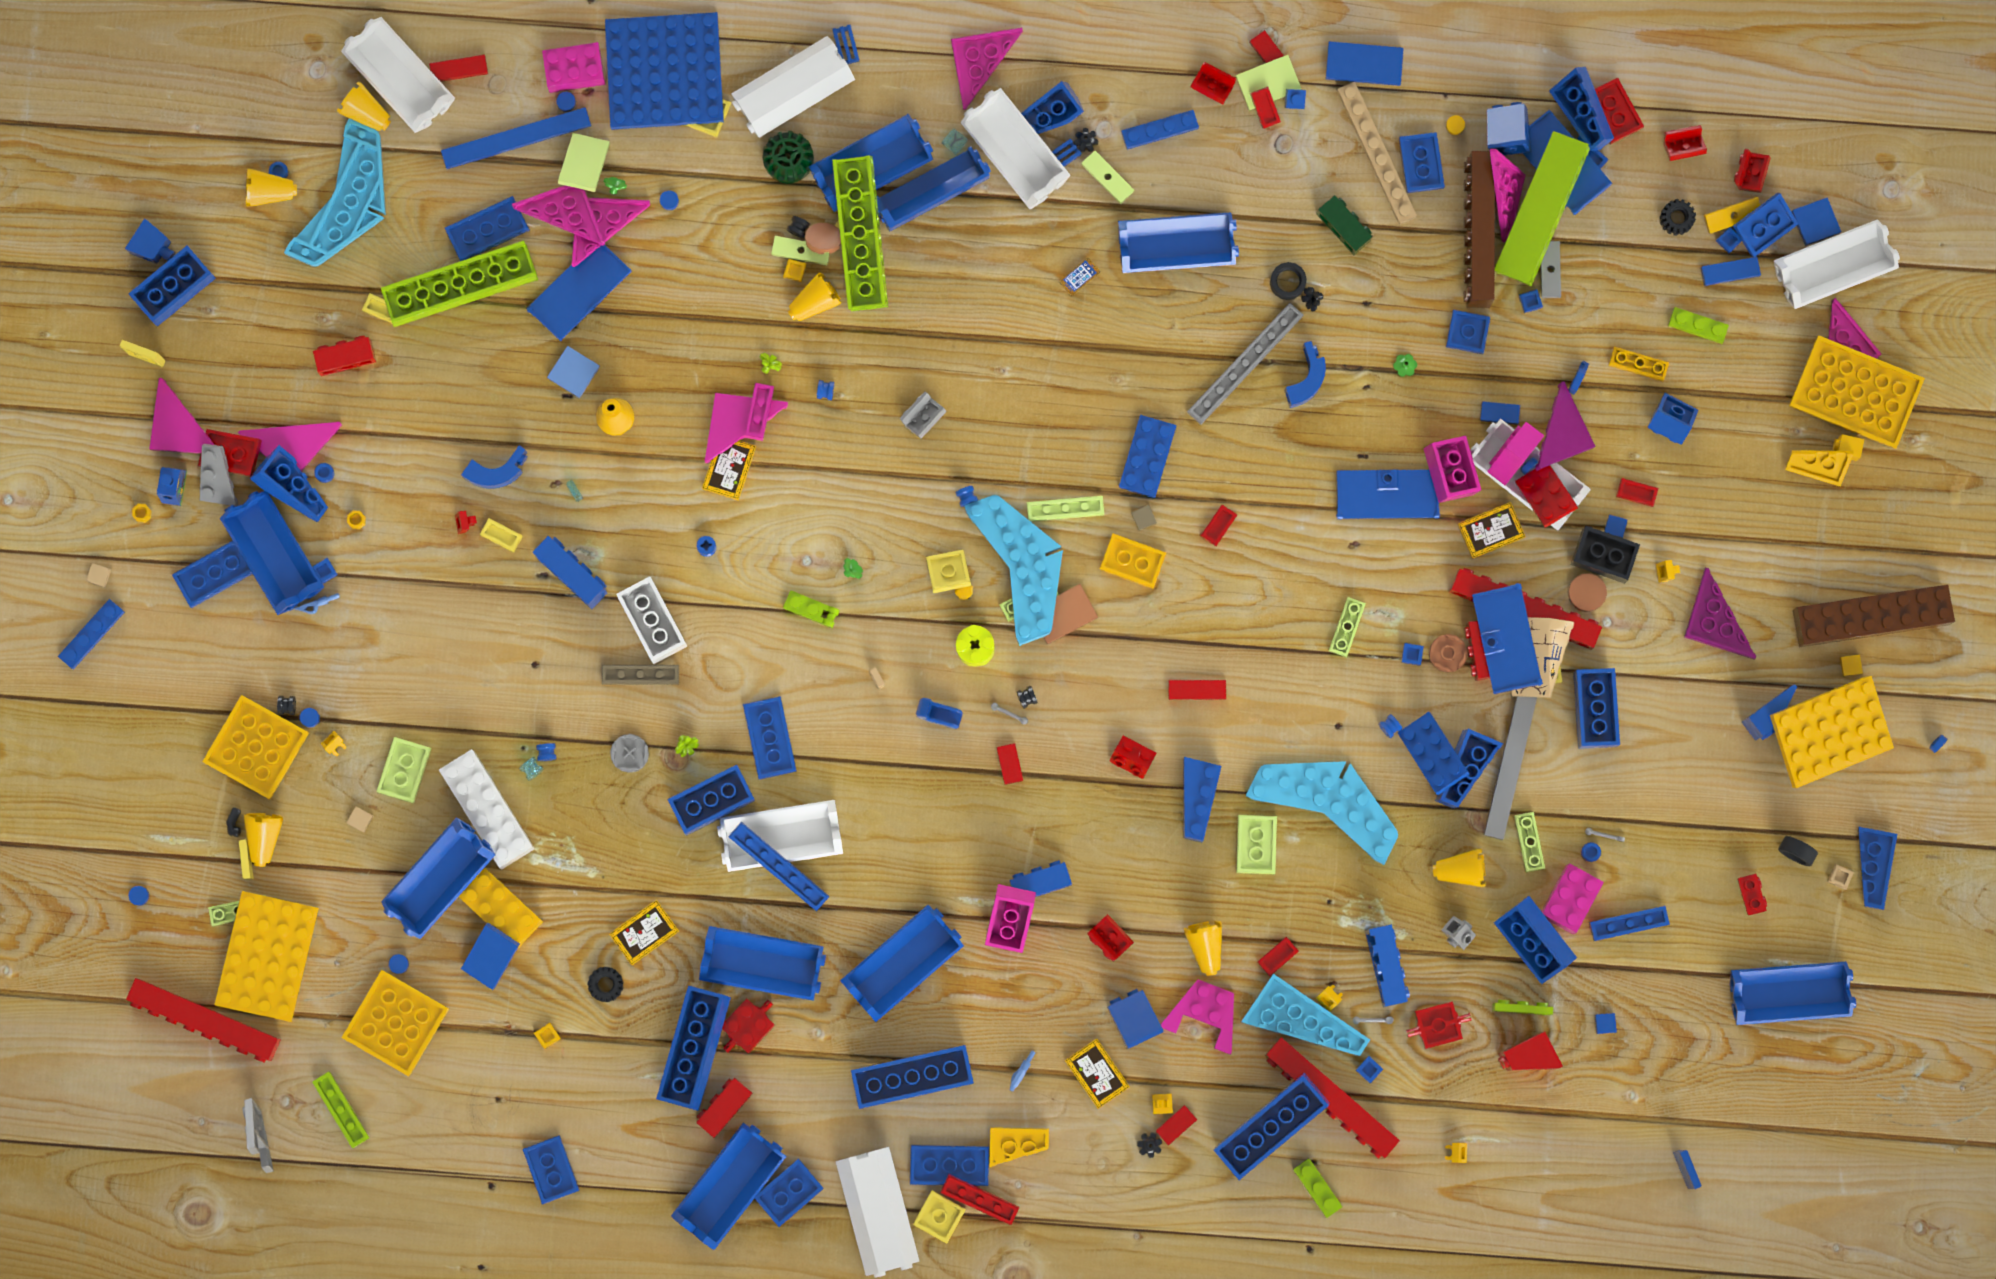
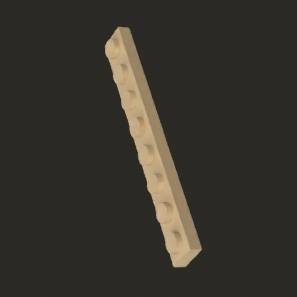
[1337,82,1417,225]

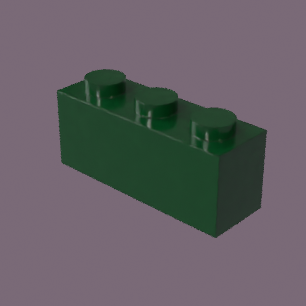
[1316,195,1372,255]

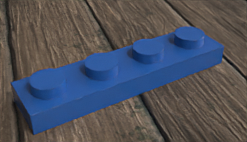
[1121,110,1199,150]
[58,599,125,670]
[1589,906,1670,942]

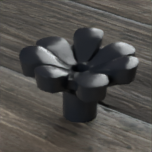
[1074,128,1099,153]
[1301,287,1323,312]
[1137,1132,1162,1158]

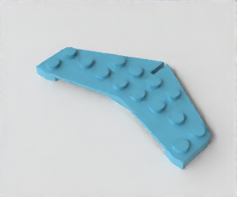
[284,119,386,267]
[964,495,1063,646]
[1246,761,1398,865]

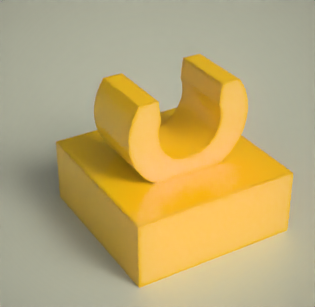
[1656,560,1680,583]
[321,731,346,756]
[1316,985,1343,1012]
[1152,1094,1173,1114]
[1445,1143,1467,1163]

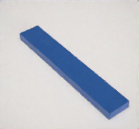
[728,822,829,911]

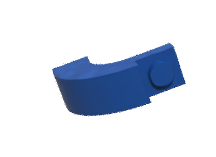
[1284,341,1326,408]
[461,445,527,489]

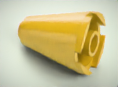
[337,82,391,131]
[246,168,297,207]
[788,272,842,321]
[596,398,634,436]
[244,813,283,867]
[1433,848,1486,887]
[1184,921,1222,976]

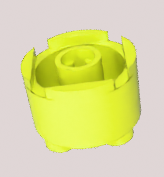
[956,625,995,667]

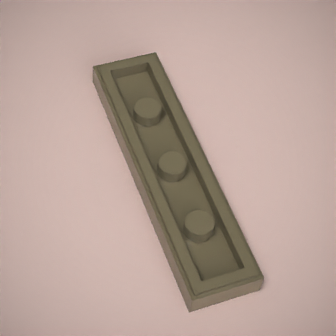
[602,665,679,685]

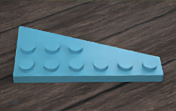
[1241,974,1370,1056]

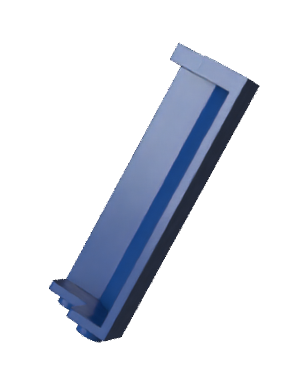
[809,114,934,212]
[877,146,991,232]
[1118,212,1239,273]
[220,491,324,615]
[381,817,496,939]
[840,905,964,1022]
[699,926,826,1001]
[1730,961,1856,1025]
[671,1122,787,1250]

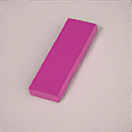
[744,383,774,441]

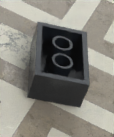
[1570,526,1640,584]

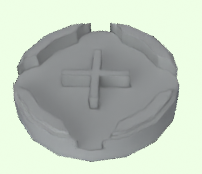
[610,734,649,773]

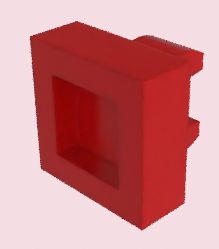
[455,511,477,534]

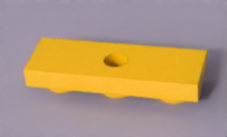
[1704,197,1760,234]
[1608,347,1669,382]

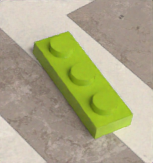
[1668,307,1729,344]
[1492,1000,1553,1016]
[1293,1158,1343,1218]

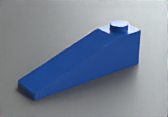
[1021,81,1084,134]
[250,445,328,522]

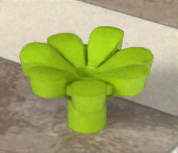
[759,353,782,374]
[675,735,699,757]

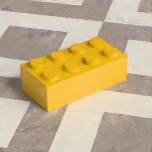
[459,868,543,948]

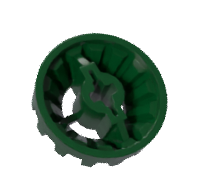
[763,131,814,183]

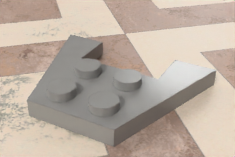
[242,1098,274,1173]

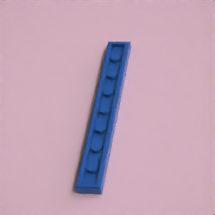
[441,107,591,169]

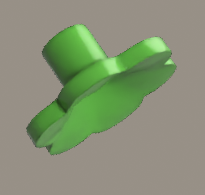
[604,177,627,194]
[1393,354,1417,377]
[843,558,863,579]

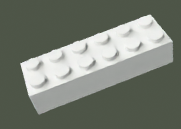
[439,749,535,869]

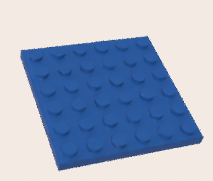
[605,12,724,130]

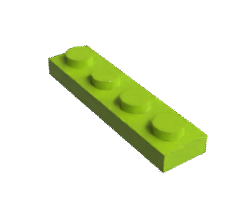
[312,1071,370,1148]

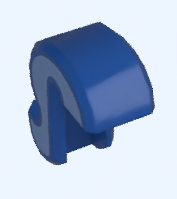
[916,698,963,729]

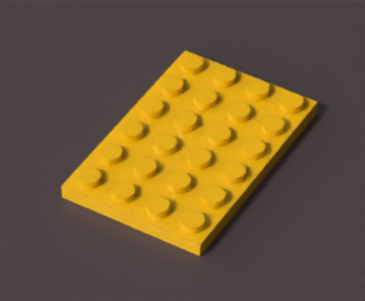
[1789,335,1925,449]
[1770,676,1894,788]
[214,891,319,1022]

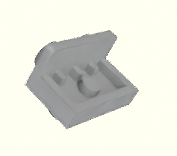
[900,392,947,439]

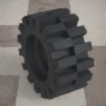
[1660,199,1696,236]
[587,967,624,1002]

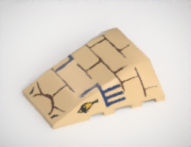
[1511,617,1575,698]

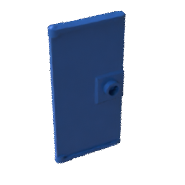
[1523,110,1612,215]
[526,245,632,341]
[1336,470,1440,520]
[1472,583,1543,694]

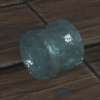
[519,757,544,781]

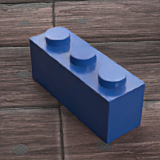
[1009,860,1072,897]

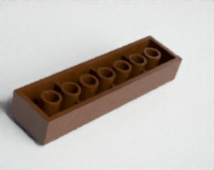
[1463,151,1495,308]
[1793,584,1955,648]

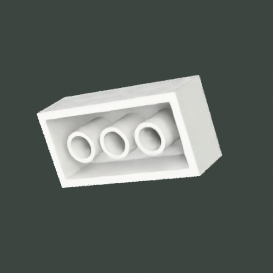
[616,577,688,664]

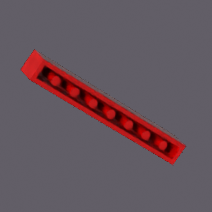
[1449,568,1602,650]
[126,978,281,1063]
[1265,1037,1400,1159]

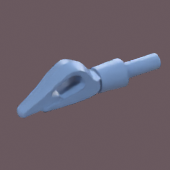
[295,593,340,614]
[1010,1051,1035,1092]

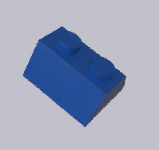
[1648,393,1698,445]

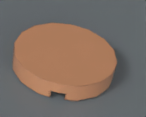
[805,223,841,254]
[1568,573,1607,612]
[1429,634,1468,673]

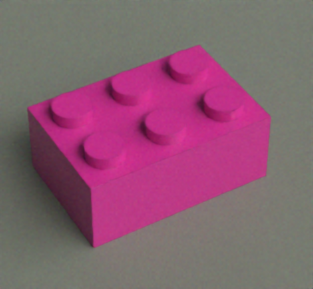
[542,42,606,93]
[1487,422,1544,485]
[1423,436,1481,503]
[1541,863,1604,934]
[985,884,1036,953]

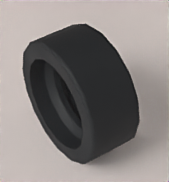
[1270,262,1307,300]
[1778,836,1818,867]

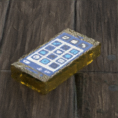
[1059,257,1100,297]

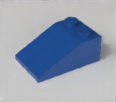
[1742,684,1797,740]

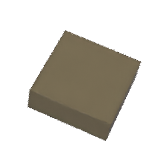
[1131,505,1157,531]

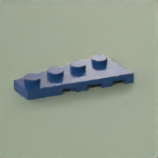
[1858,827,1898,910]

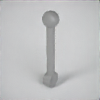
[991,703,1028,725]
[1585,828,1625,842]
[1353,1016,1393,1024]

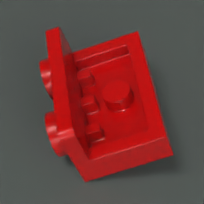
[1190,62,1237,105]
[1663,125,1707,161]
[1734,149,1771,193]
[1109,735,1157,779]
[1737,874,1767,916]
[1087,914,1134,962]

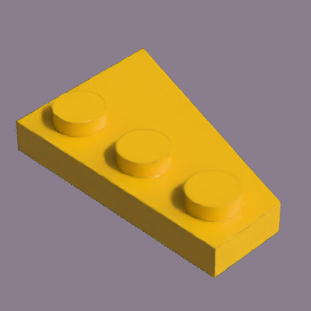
[1785,450,1854,486]
[990,1127,1049,1167]

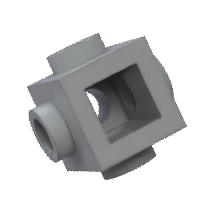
[1441,916,1476,950]

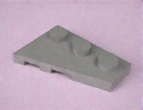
[200,444,238,506]

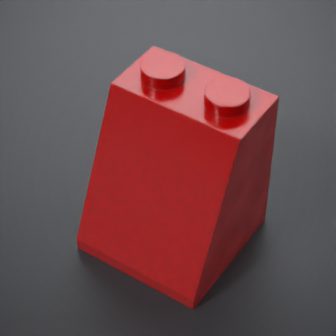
[1498,1031,1563,1071]

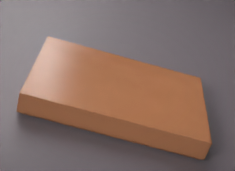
[1044,584,1098,645]

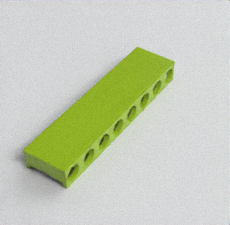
[1495,131,1590,286]
[832,155,888,311]
[381,241,538,327]

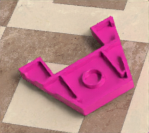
[1161,979,1234,1055]

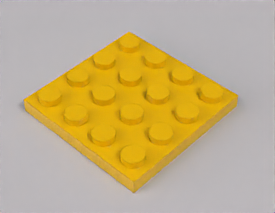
[202,695,309,799]
[341,970,449,1077]

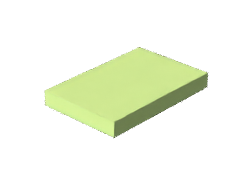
[1235,55,1301,111]
[558,133,610,192]
[376,737,432,803]
[1236,815,1277,875]

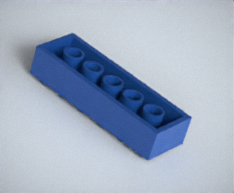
[656,986,731,1111]
[851,1045,974,1109]
[1214,1073,1330,1180]

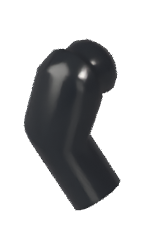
[226,807,241,837]

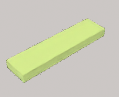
[1027,496,1104,522]

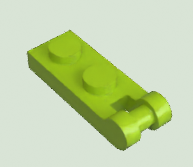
[783,590,840,628]

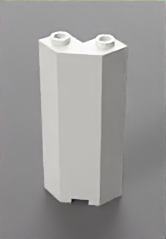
[341,17,455,133]
[731,36,855,138]
[961,88,1070,209]
[1774,219,1900,309]
[1470,419,1591,530]
[717,800,843,872]
[836,1147,919,1278]

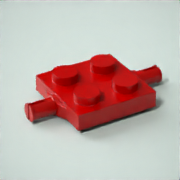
[722,998,775,1054]
[1406,1001,1472,1049]

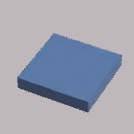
[547,346,600,398]

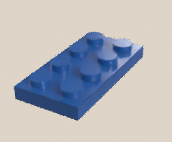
[1119,415,1177,498]
[1398,711,1470,795]

